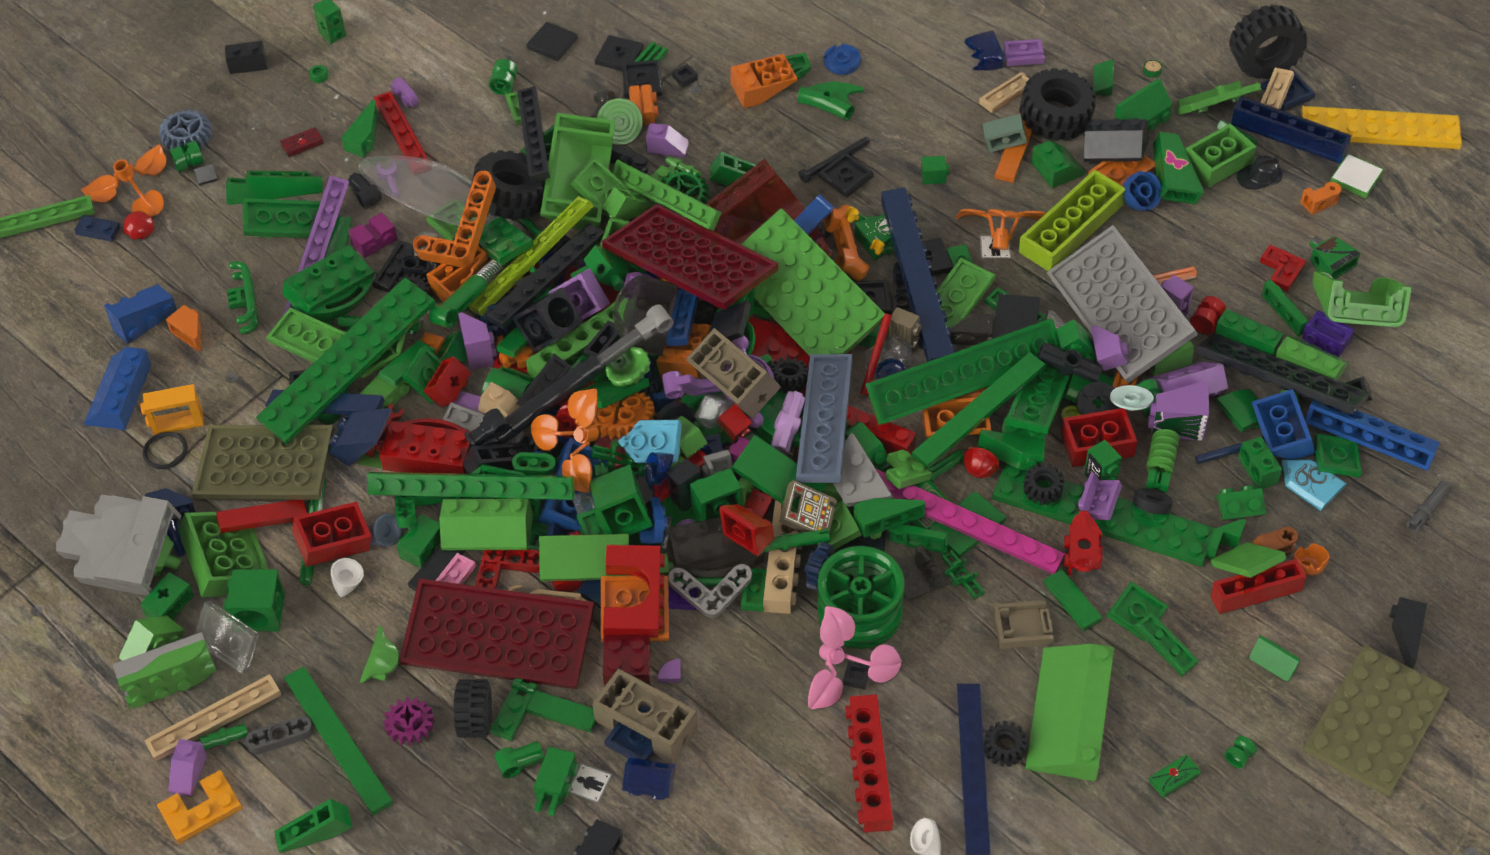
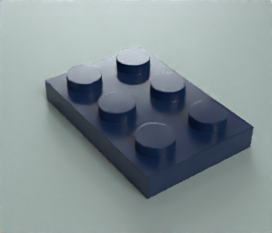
[604,705,653,767]

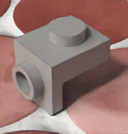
[701,450,733,478]

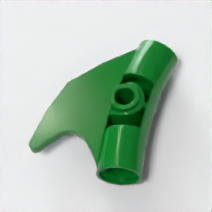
[797,81,864,121]

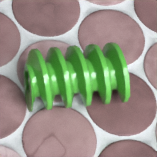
[1146,429,1180,475]

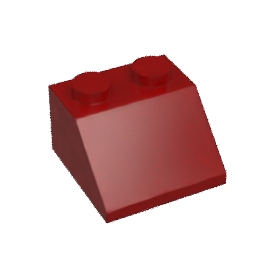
[720,504,775,556]

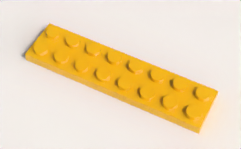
[1301,106,1462,149]

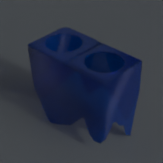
[964,30,1004,70]

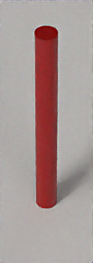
[860,314,892,396]

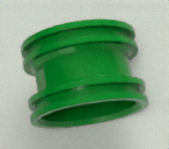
[818,546,905,649]

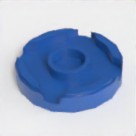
[824,44,861,75]

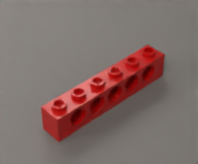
[845,694,893,833]

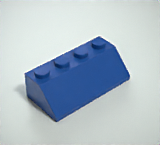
[84,347,152,430]
[537,438,607,530]

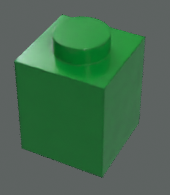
[921,156,950,185]

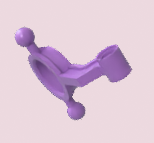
[662,335,774,428]

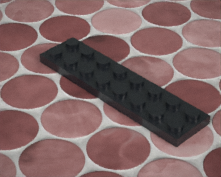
[1195,333,1369,414]

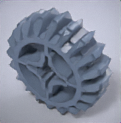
[159,109,212,151]

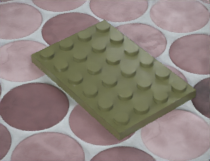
[192,425,334,500]
[1303,645,1450,797]

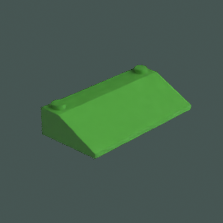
[540,113,615,231]
[1025,644,1114,781]

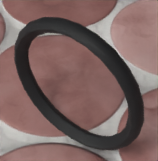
[143,432,188,469]

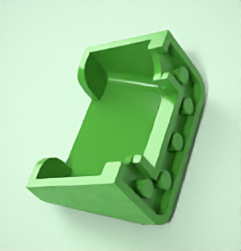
[1313,271,1412,327]

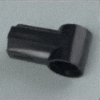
[347,172,382,209]

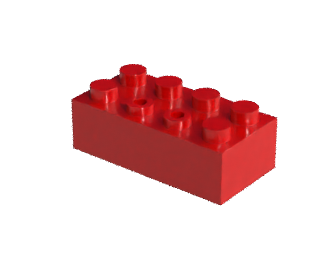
[379,418,472,474]

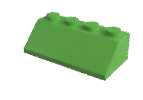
[439,499,534,550]

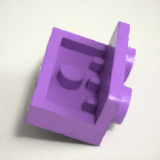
[1079,473,1122,520]

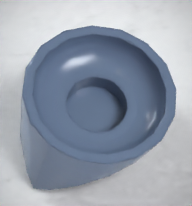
[370,513,402,546]

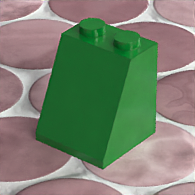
[590,464,653,536]

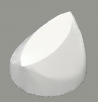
[331,558,364,598]
[910,818,941,855]

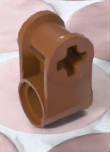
[1252,527,1298,555]

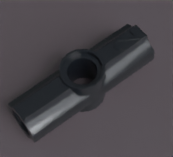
[1037,342,1102,382]

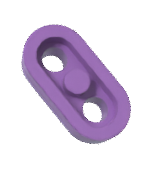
[391,77,419,108]

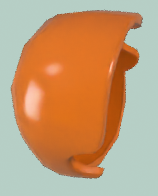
[1292,543,1330,575]

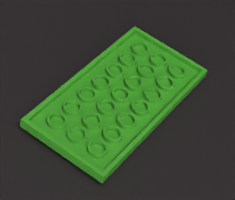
[741,208,885,357]

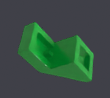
[1206,519,1246,560]

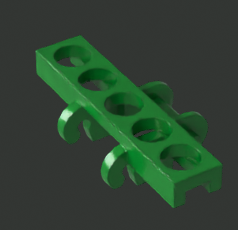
[592,438,647,469]
[941,550,984,600]

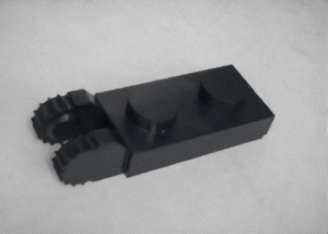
[610,144,648,173]

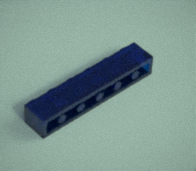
[1231,96,1352,164]

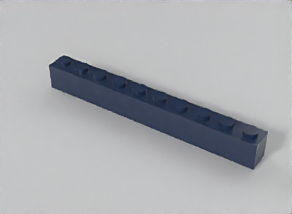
[881,187,956,362]

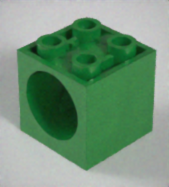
[224,569,285,632]

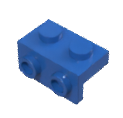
[639,497,668,544]

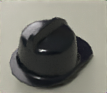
[1237,155,1283,189]

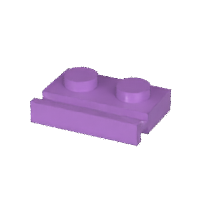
[1003,39,1045,66]

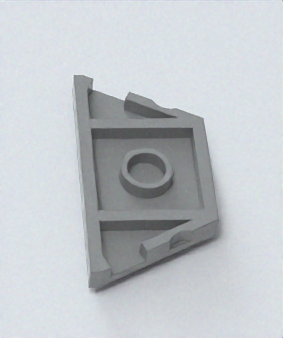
[833,433,893,507]

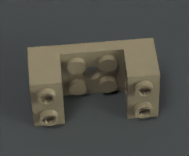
[686,328,781,419]
[592,669,698,764]

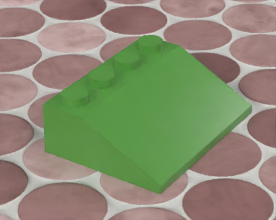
[178,512,269,597]

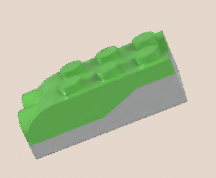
[113,632,217,709]

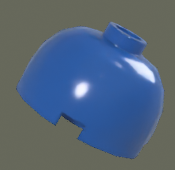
[1122,171,1162,211]

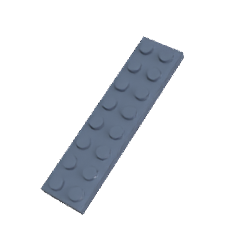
[796,354,853,483]

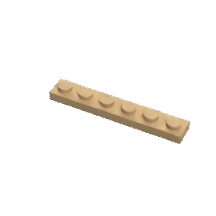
[144,674,281,762]

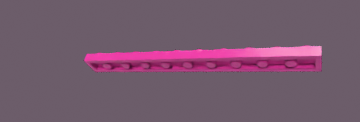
[876,469,1065,574]

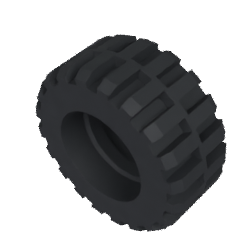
[1229,5,1308,79]
[1019,68,1096,141]
[471,150,546,221]

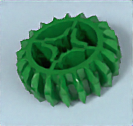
[658,168,710,217]

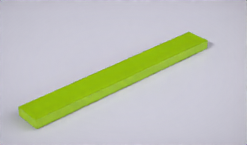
[469,196,593,316]

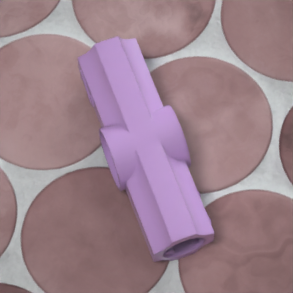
[771,391,805,455]

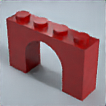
[603,545,665,638]

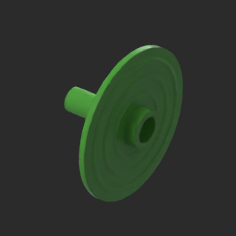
[597,98,643,145]

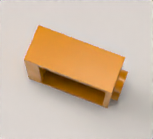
[140,384,205,435]

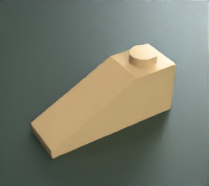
[478,382,531,438]

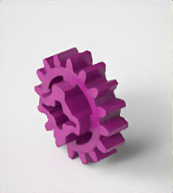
[383,697,435,746]

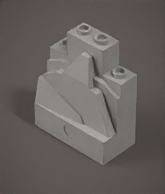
[56,494,181,596]

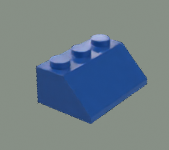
[1252,389,1315,460]

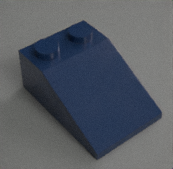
[328,408,392,466]

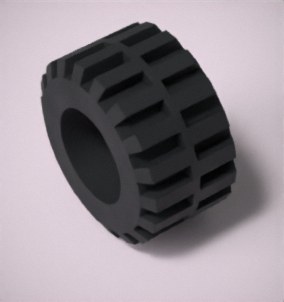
[454,679,492,738]

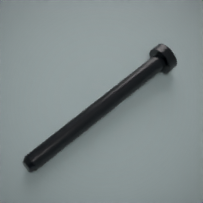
[798,137,870,183]

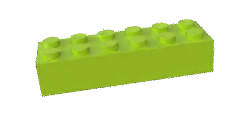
[1019,169,1125,271]

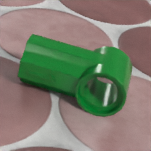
[494,741,544,779]

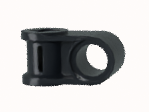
[401,255,441,281]

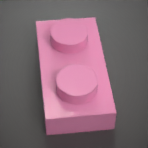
[435,553,476,584]

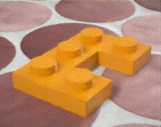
[156,770,243,845]

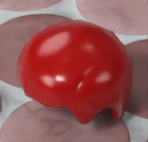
[124,211,154,240]

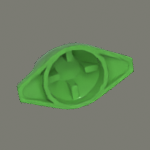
[360,625,399,684]

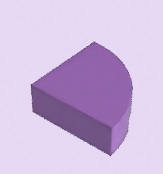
[658,659,681,683]

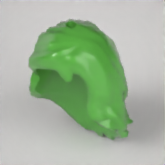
[605,346,651,386]

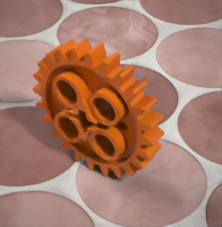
[592,392,655,439]

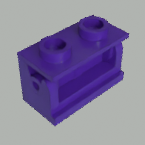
[1302,310,1355,357]

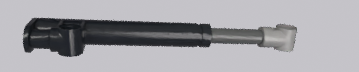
[464,305,674,446]

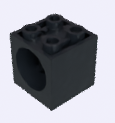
[512,287,583,352]

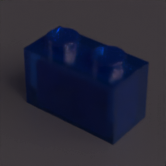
[622,757,676,800]

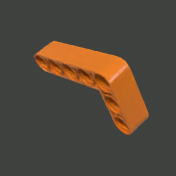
[413,171,496,268]

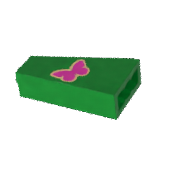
[1153,132,1204,205]

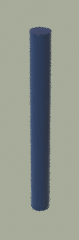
[1195,436,1266,464]

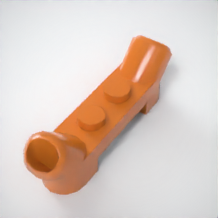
[823,204,870,281]

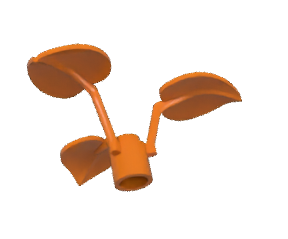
[81,144,167,217]
[956,209,1046,250]
[531,389,599,493]

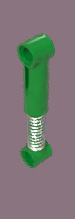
[429,256,517,328]

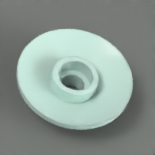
[1110,385,1153,411]

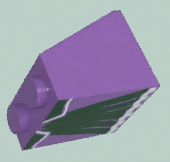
[1148,381,1209,441]

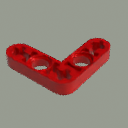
[475,549,540,589]

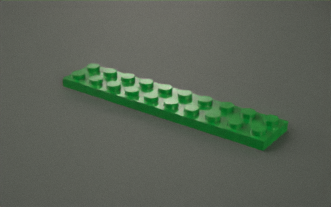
[256,278,436,445]
[866,318,1062,425]
[992,463,1216,567]

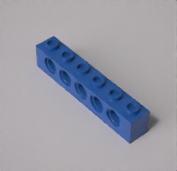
[1305,399,1440,471]

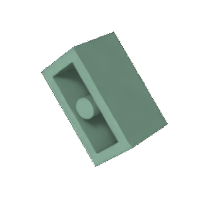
[983,114,1027,153]

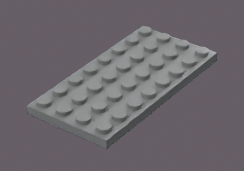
[1046,225,1198,383]

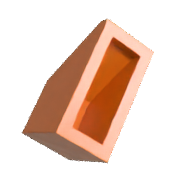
[166,305,202,352]

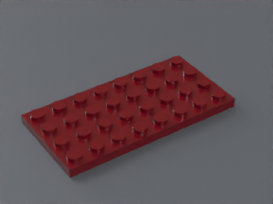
[602,204,779,310]
[399,578,595,689]

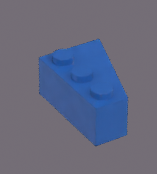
[104,284,177,344]

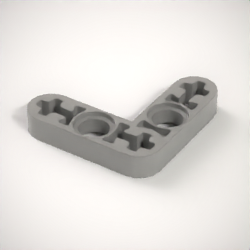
[668,564,752,618]

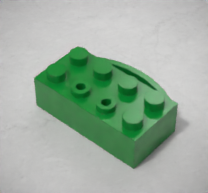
[282,245,375,321]

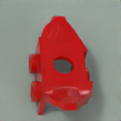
[1064,511,1103,575]

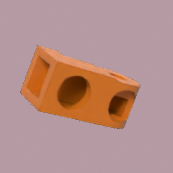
[1300,182,1341,215]

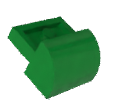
[481,365,534,400]

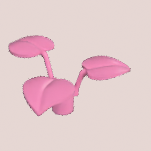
[808,606,901,709]

